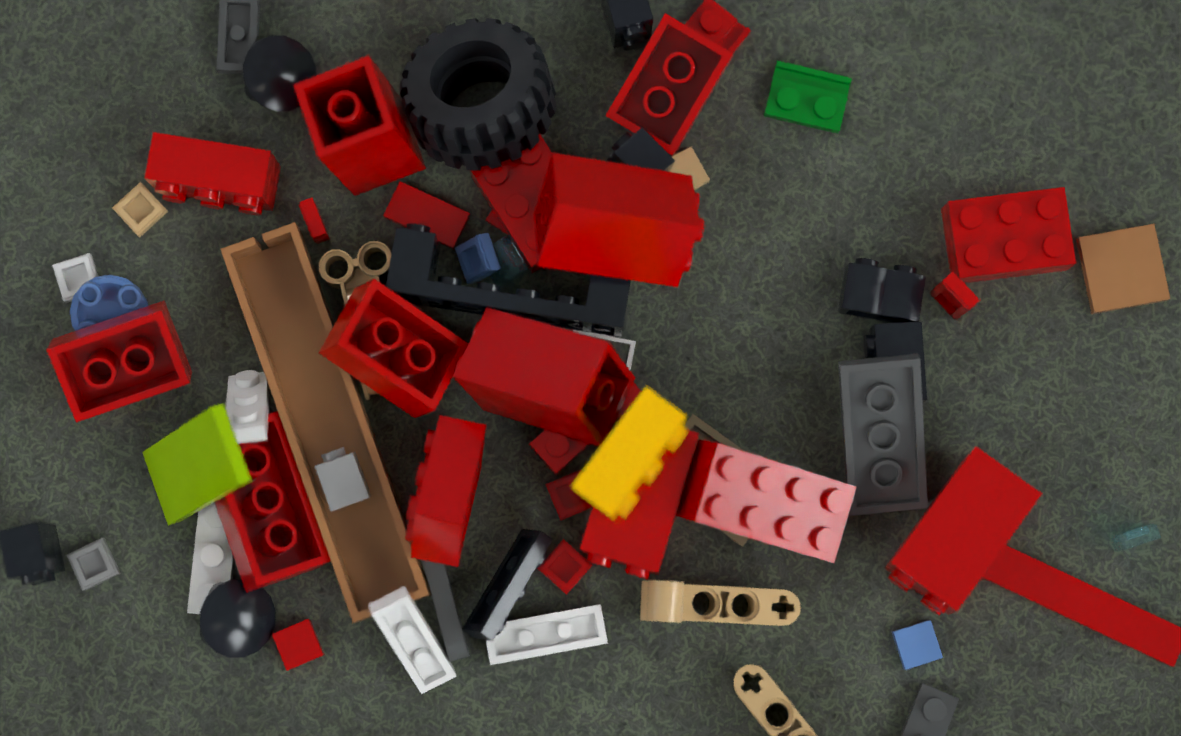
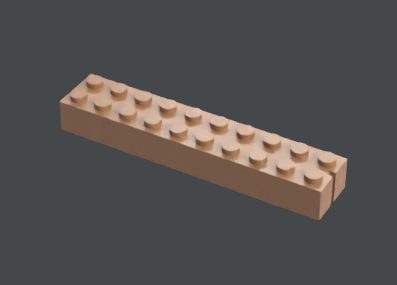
[220,222,431,623]

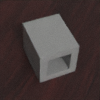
[315,447,371,511]

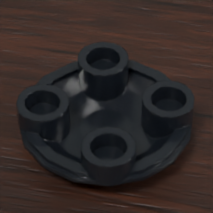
[243,35,317,111]
[200,579,276,658]

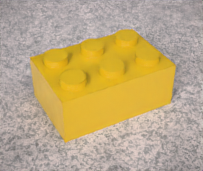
[571,386,688,521]

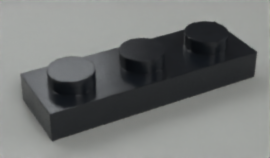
[462,529,553,641]

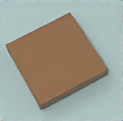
[1076,224,1170,314]

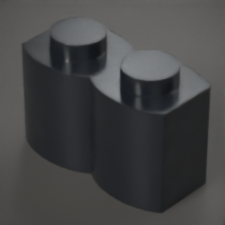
[838,258,926,323]

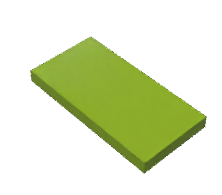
[142,404,251,526]

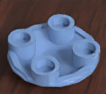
[70,275,148,331]

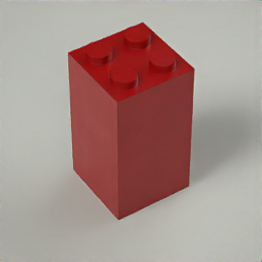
[294,55,426,196]
[533,153,704,287]
[453,307,635,447]
[580,410,699,580]
[884,446,1042,616]

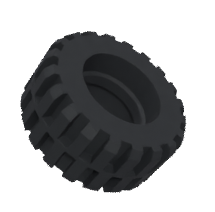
[399,18,556,171]

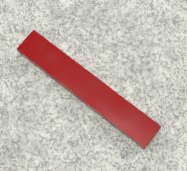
[982,545,1181,667]

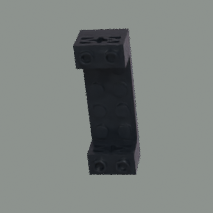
[386,223,631,338]

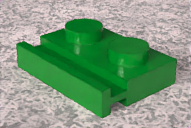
[764,60,852,134]

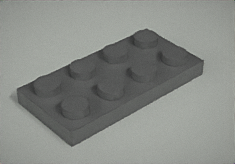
[838,354,928,516]

